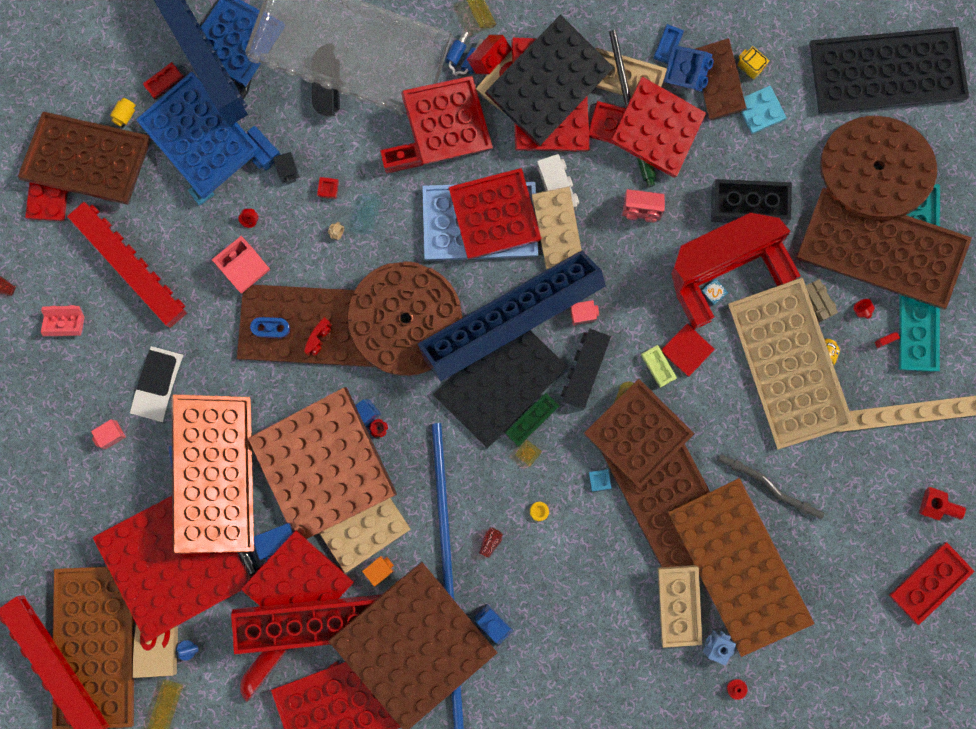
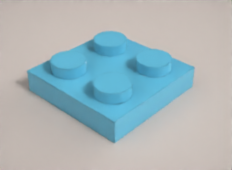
[741,85,787,134]

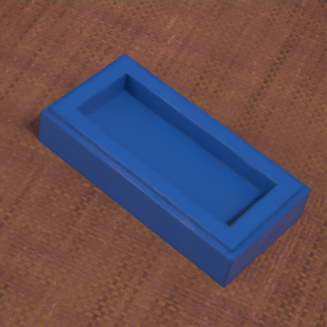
[653,24,684,64]

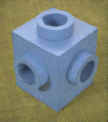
[703,630,736,666]

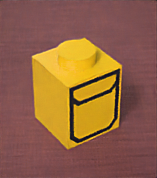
[737,46,770,80]

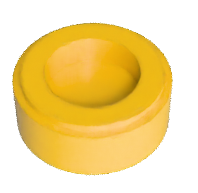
[530,502,549,521]

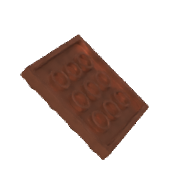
[584,379,695,489]

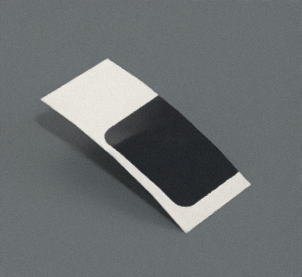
[130,346,183,422]

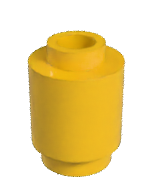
[110,97,136,127]

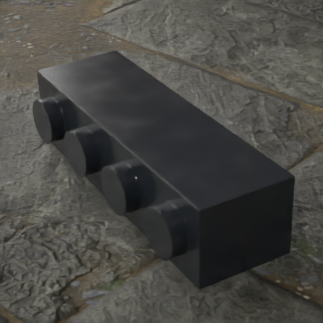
[560,328,611,410]

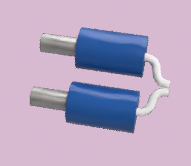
[444,31,484,76]

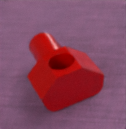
[919,487,966,521]

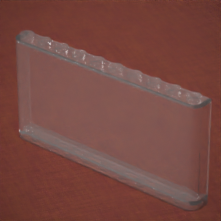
[245,0,453,115]

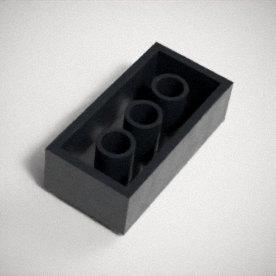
[711,179,792,225]

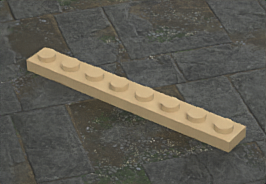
[837,396,976,432]

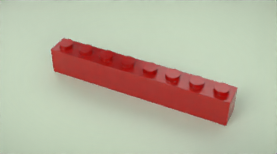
[67,202,187,328]
[0,595,110,729]

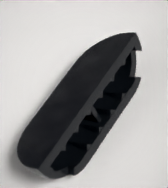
[312,44,340,117]

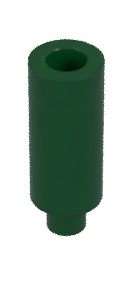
[637,158,656,187]

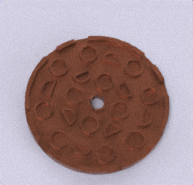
[820,116,937,220]
[348,261,463,376]

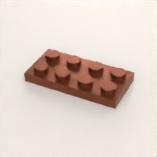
[696,38,747,121]

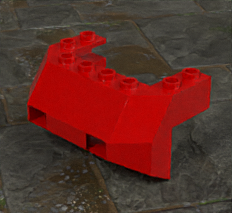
[671,213,801,330]

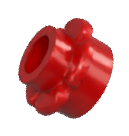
[369,419,388,438]

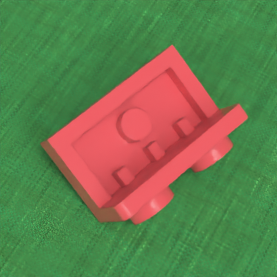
[41,305,84,336]

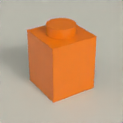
[362,556,394,587]

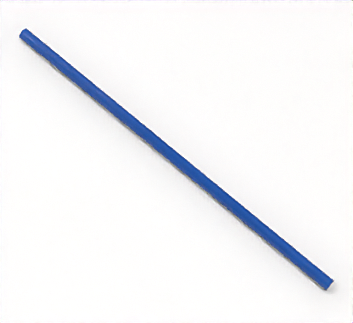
[432,423,464,729]

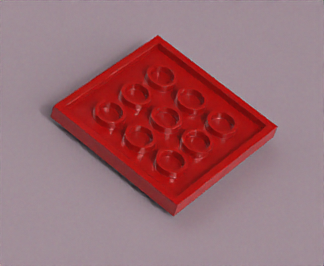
[401,76,493,165]
[610,76,706,178]
[449,168,542,260]
[241,529,354,606]

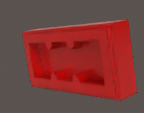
[143,62,184,100]

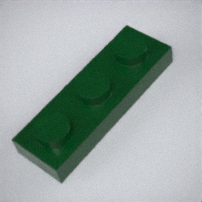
[505,393,560,447]

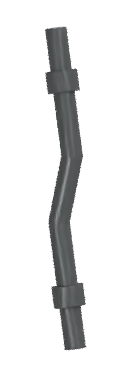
[718,454,825,520]

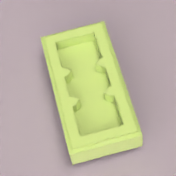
[641,345,677,388]

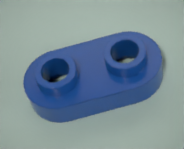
[250,317,290,338]

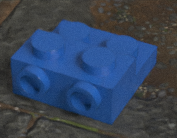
[663,45,714,92]

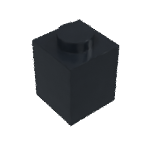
[273,152,300,184]

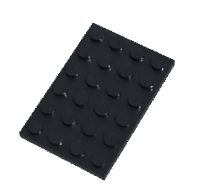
[485,14,614,146]
[433,330,568,449]

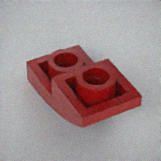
[304,317,332,357]

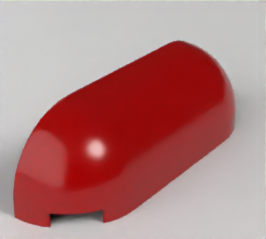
[240,649,288,702]

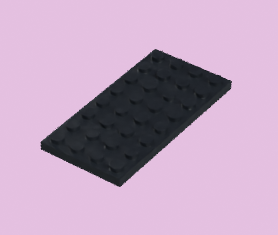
[809,27,969,114]

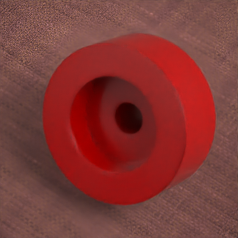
[238,208,259,228]
[853,299,875,319]
[726,679,748,700]

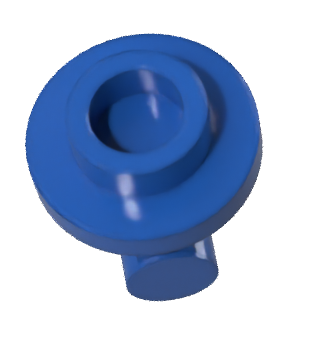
[176,640,199,661]

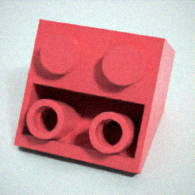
[622,189,665,223]
[212,236,270,294]

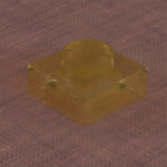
[515,440,542,467]

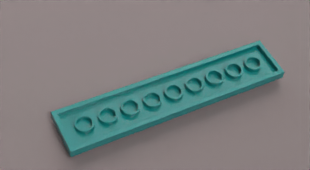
[899,184,940,372]

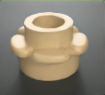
[328,222,344,240]

